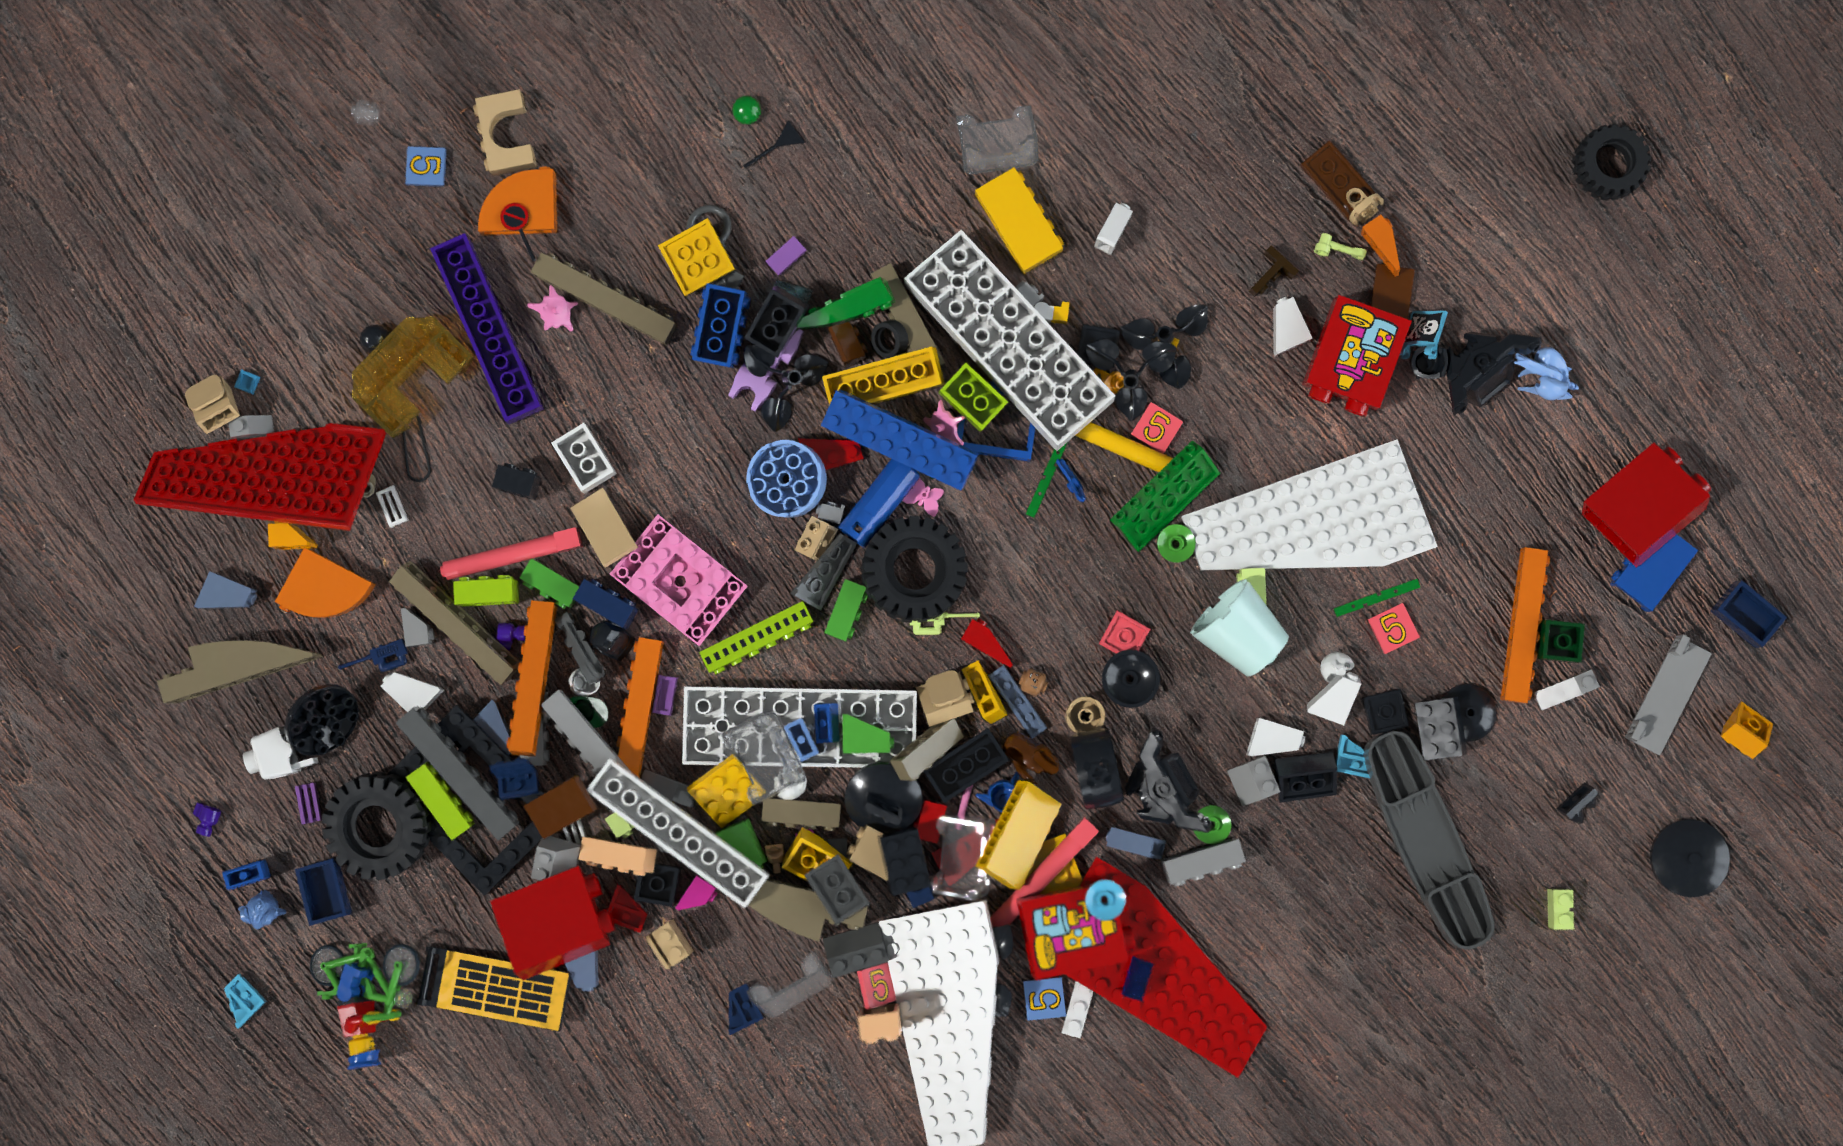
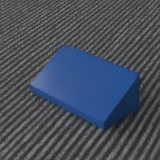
[814,703,840,743]

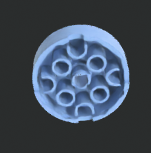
[746,440,827,518]

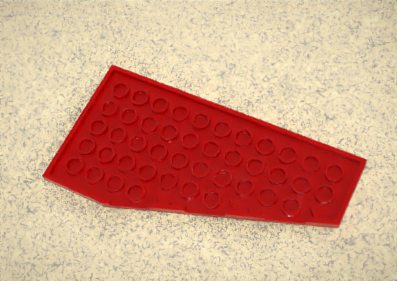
[134,423,386,531]
[1065,857,1267,1078]

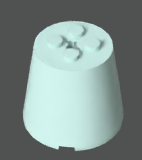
[1191,579,1289,677]

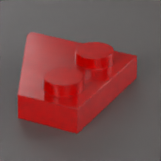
[608,884,648,933]

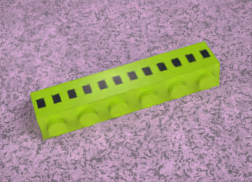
[699,601,814,675]

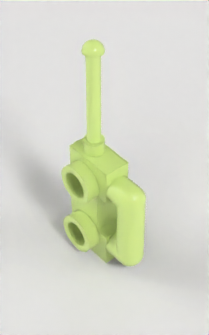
[910,612,980,635]

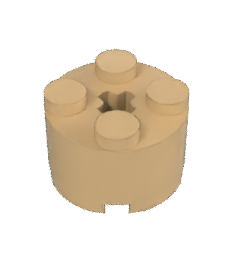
[1065,697,1105,734]

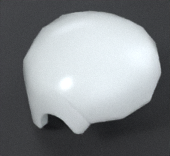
[569,668,600,697]

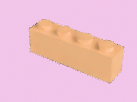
[579,837,657,876]

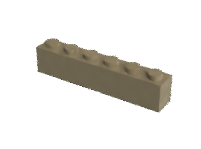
[869,263,945,368]

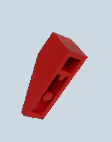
[961,618,1013,668]

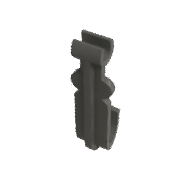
[555,612,605,685]

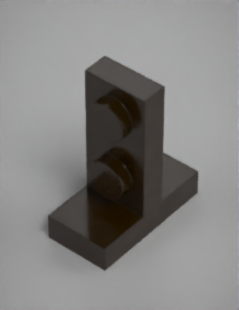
[1249,245,1299,297]

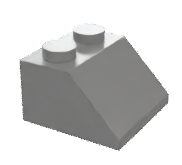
[1227,756,1280,806]
[531,836,581,881]

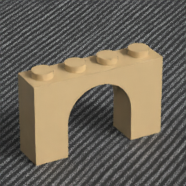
[473,89,537,176]

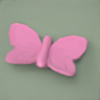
[902,478,944,517]

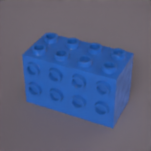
[690,283,751,368]

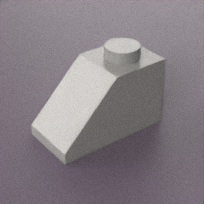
[228,415,274,440]
[401,608,435,647]

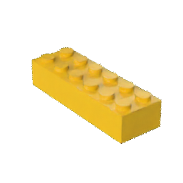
[822,346,945,405]

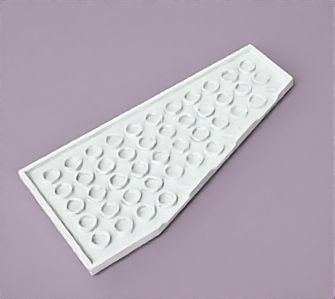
[1181,440,1438,571]
[879,900,999,1146]

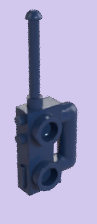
[338,639,409,672]

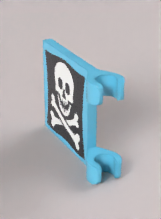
[1400,311,1448,359]

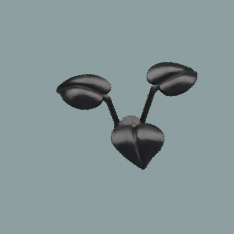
[1120,305,1208,389]
[1086,339,1177,421]
[744,345,829,432]
[992,924,1014,1017]

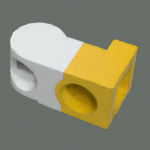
[1034,302,1069,324]

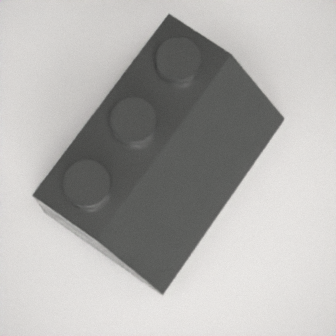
[823,922,889,978]

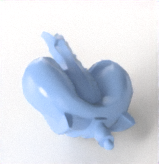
[1514,347,1579,401]

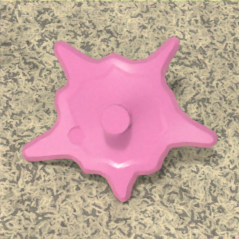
[527,285,578,332]
[923,400,965,446]

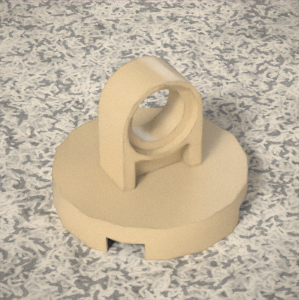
[1346,188,1384,226]

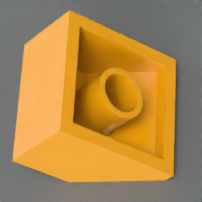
[268,521,317,550]
[1721,701,1773,759]

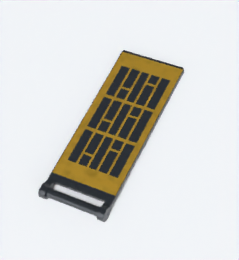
[416,946,572,1031]

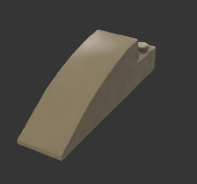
[157,641,323,704]
[748,878,869,942]

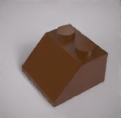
[828,322,868,369]

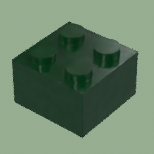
[1537,620,1585,663]

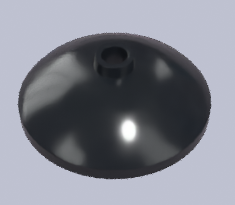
[1102,650,1160,708]
[1442,684,1497,742]

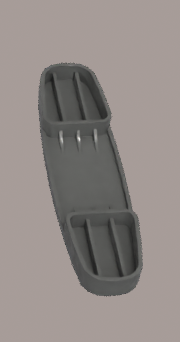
[1363,731,1495,950]

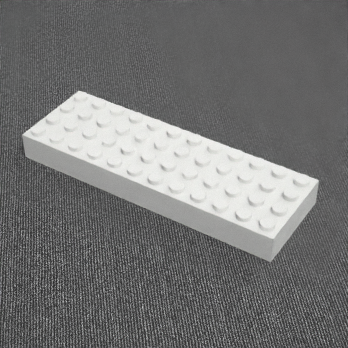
[904,230,1115,451]
[682,687,917,768]

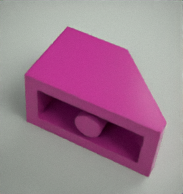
[675,874,718,910]

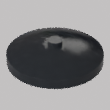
[1650,819,1730,897]

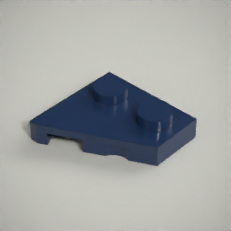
[729,983,764,1035]

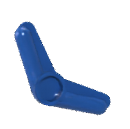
[1056,459,1086,502]

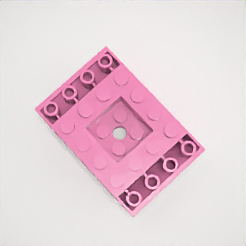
[610,515,748,646]

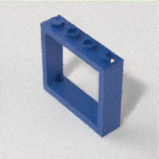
[957,382,1035,462]

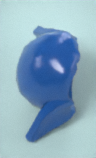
[976,772,1019,813]

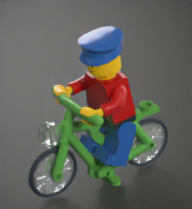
[310,943,420,1070]

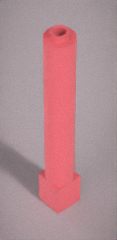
[440,527,583,580]
[990,817,1099,928]

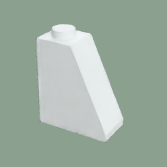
[1094,203,1133,255]
[1273,297,1312,357]
[381,672,444,712]
[1307,672,1361,725]
[1246,718,1305,756]

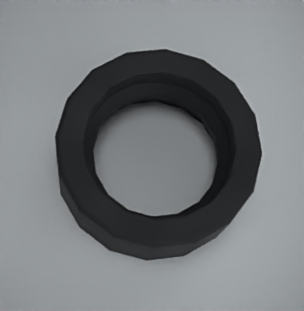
[871,320,908,358]

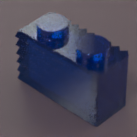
[1121,956,1154,1001]

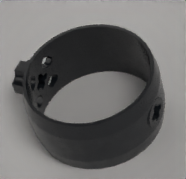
[1070,728,1124,809]

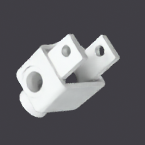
[243,726,319,779]

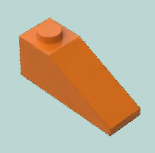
[1361,215,1400,277]

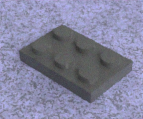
[805,854,870,925]

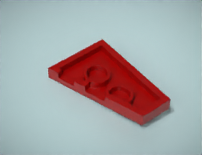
[798,438,864,471]

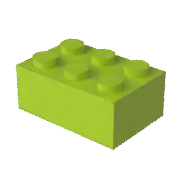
[938,363,1008,432]
[453,575,519,607]

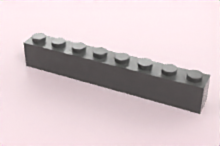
[396,706,520,841]

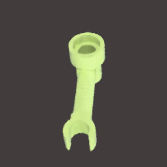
[1314,233,1367,260]

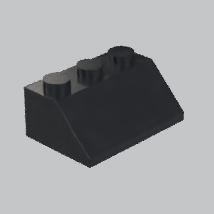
[1275,752,1337,803]

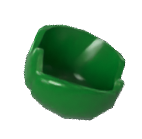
[732,96,761,125]

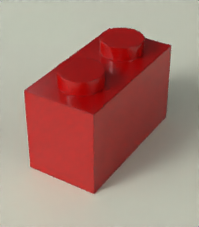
[914,800,947,844]

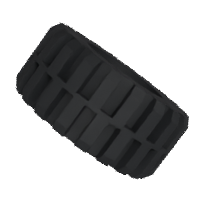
[1572,124,1651,201]

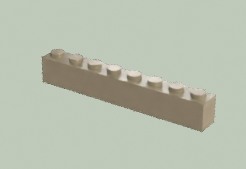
[531,252,677,346]
[389,561,520,685]

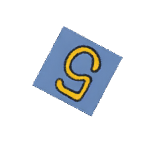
[405,147,446,187]
[1023,977,1066,1021]

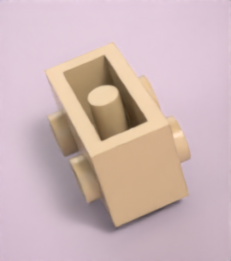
[795,516,838,561]

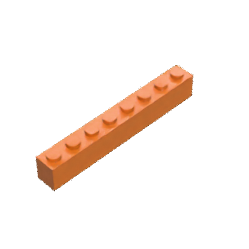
[1500,547,1550,704]
[507,600,557,757]
[617,637,664,778]

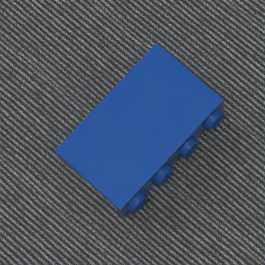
[1610,534,1698,612]

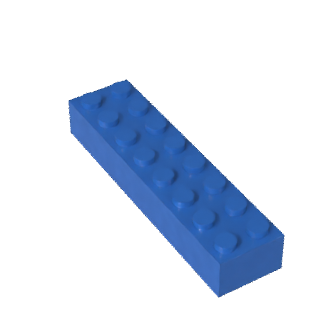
[821,389,979,491]

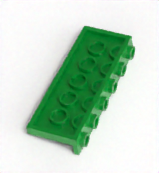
[1110,441,1220,552]

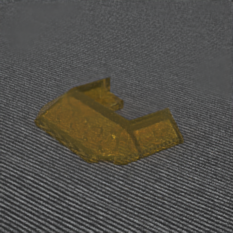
[352,317,474,438]

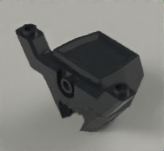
[1446,332,1542,416]
[1125,727,1211,833]

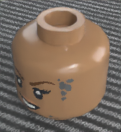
[1018,668,1048,697]

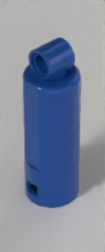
[838,459,920,548]

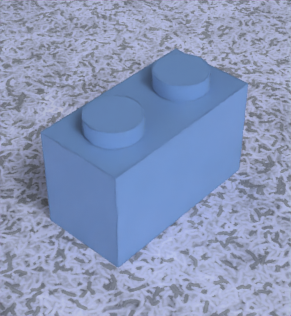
[784,718,820,762]

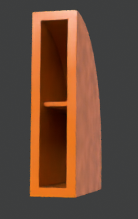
[478,167,557,236]
[275,547,376,618]

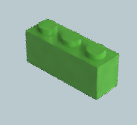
[519,558,580,609]
[824,579,868,642]

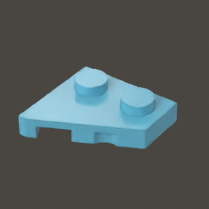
[1335,735,1370,778]
[224,974,267,1029]

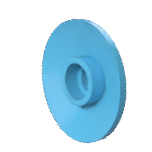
[1085,880,1125,920]

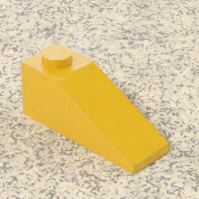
[961,661,1007,724]

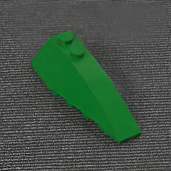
[796,277,896,330]

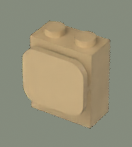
[185,375,240,434]
[916,670,974,727]
[847,824,887,881]
[646,919,694,970]

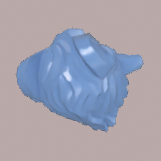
[238,890,286,930]

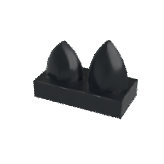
[1556,782,1598,824]

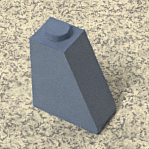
[194,571,257,609]
[474,699,512,756]
[1106,827,1166,860]
[565,950,599,991]

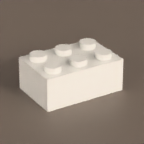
[551,423,617,494]

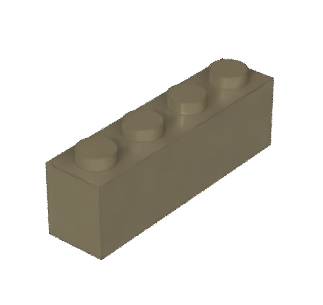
[890,719,964,781]
[762,798,841,831]

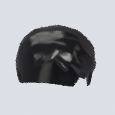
[359,325,391,353]

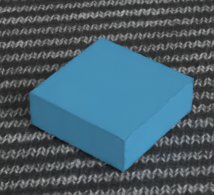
[234,369,261,394]

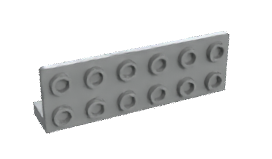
[1624,634,1711,755]

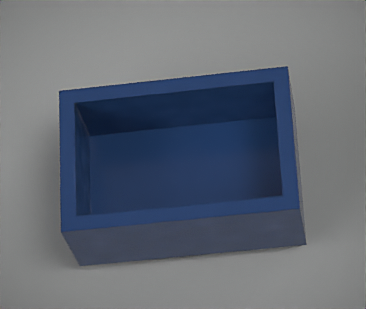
[572,578,639,630]
[1710,580,1787,648]
[295,858,353,926]

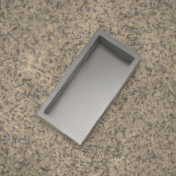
[1160,838,1246,887]

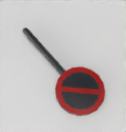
[500,203,536,262]

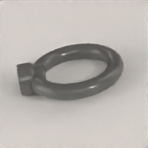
[686,205,731,249]

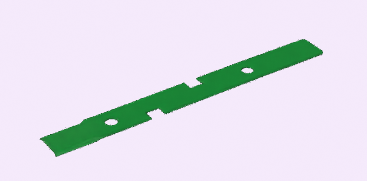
[1026,442,1068,518]
[1334,579,1420,617]

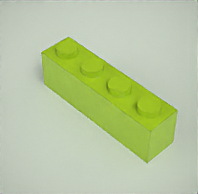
[406,761,475,840]

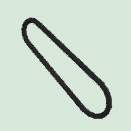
[401,412,431,482]

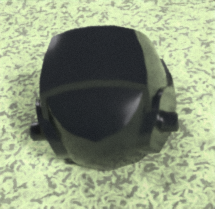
[1410,346,1448,379]
[589,620,635,661]

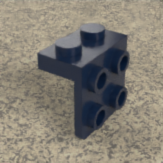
[490,758,539,800]

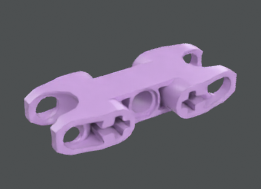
[728,329,804,412]

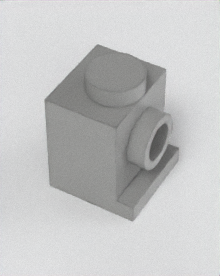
[1015,281,1044,307]
[816,501,846,525]

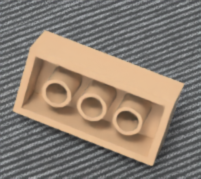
[858,1003,902,1043]

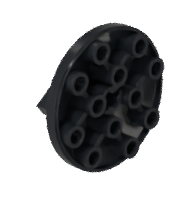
[285,684,359,756]
[845,762,922,834]

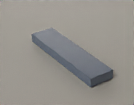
[988,665,1047,739]

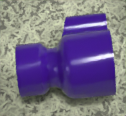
[497,622,526,651]
[193,802,222,837]

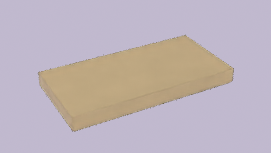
[571,488,638,568]

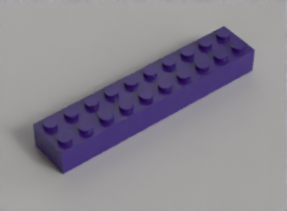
[430,233,544,425]

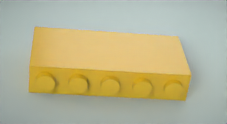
[975,167,1064,274]
[976,780,1062,890]

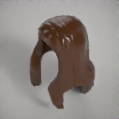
[1003,732,1060,785]

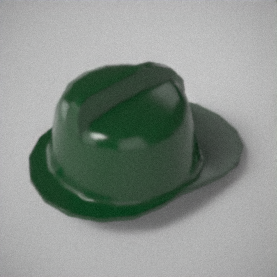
[570,696,609,728]

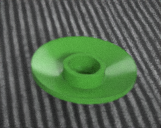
[1157,524,1196,563]
[1193,805,1231,844]

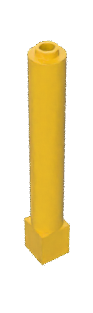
[1075,422,1173,473]

